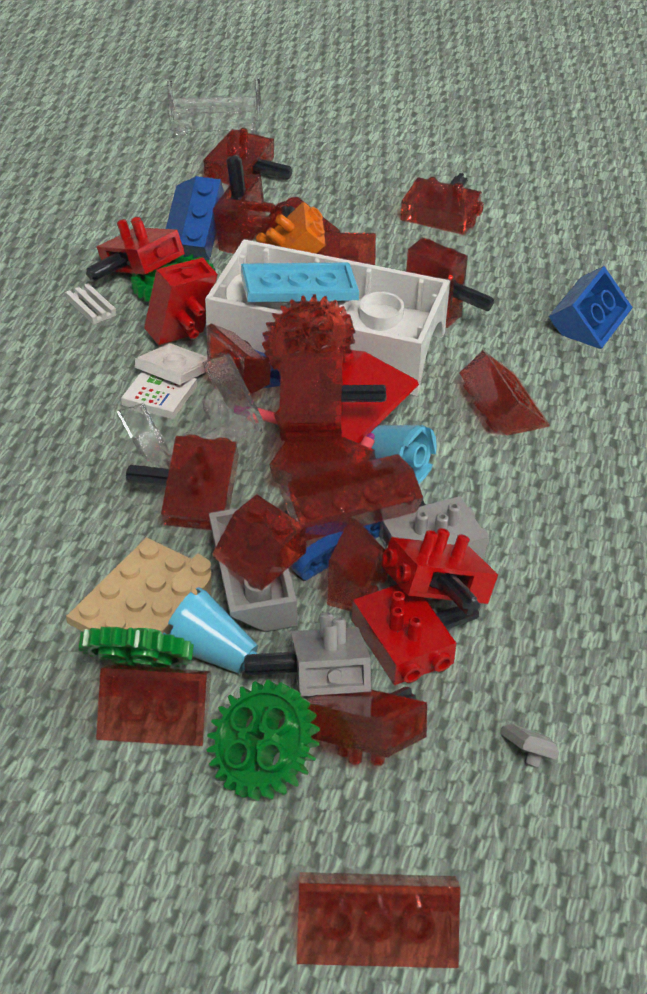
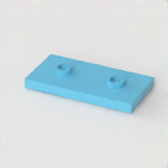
[241,262,359,302]

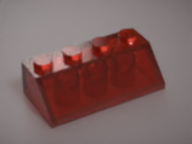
[279,454,423,543]
[297,872,460,968]

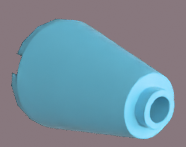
[354,425,437,484]
[163,587,258,674]

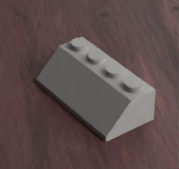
[209,503,298,631]

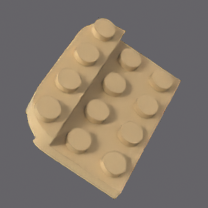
[66,537,212,634]

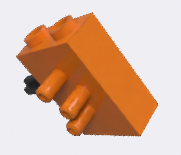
[256,202,325,254]

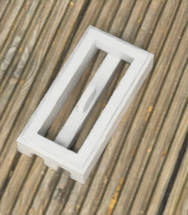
[65,283,116,325]

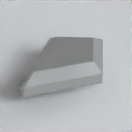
[500,724,559,767]

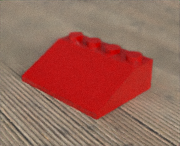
[274,349,419,453]

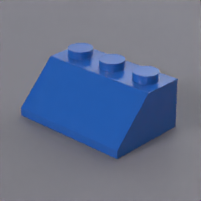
[166,176,225,260]
[548,266,633,349]

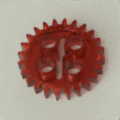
[262,294,356,382]

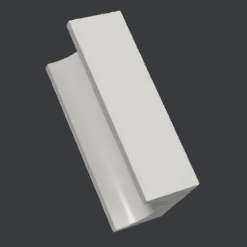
[205,239,450,396]

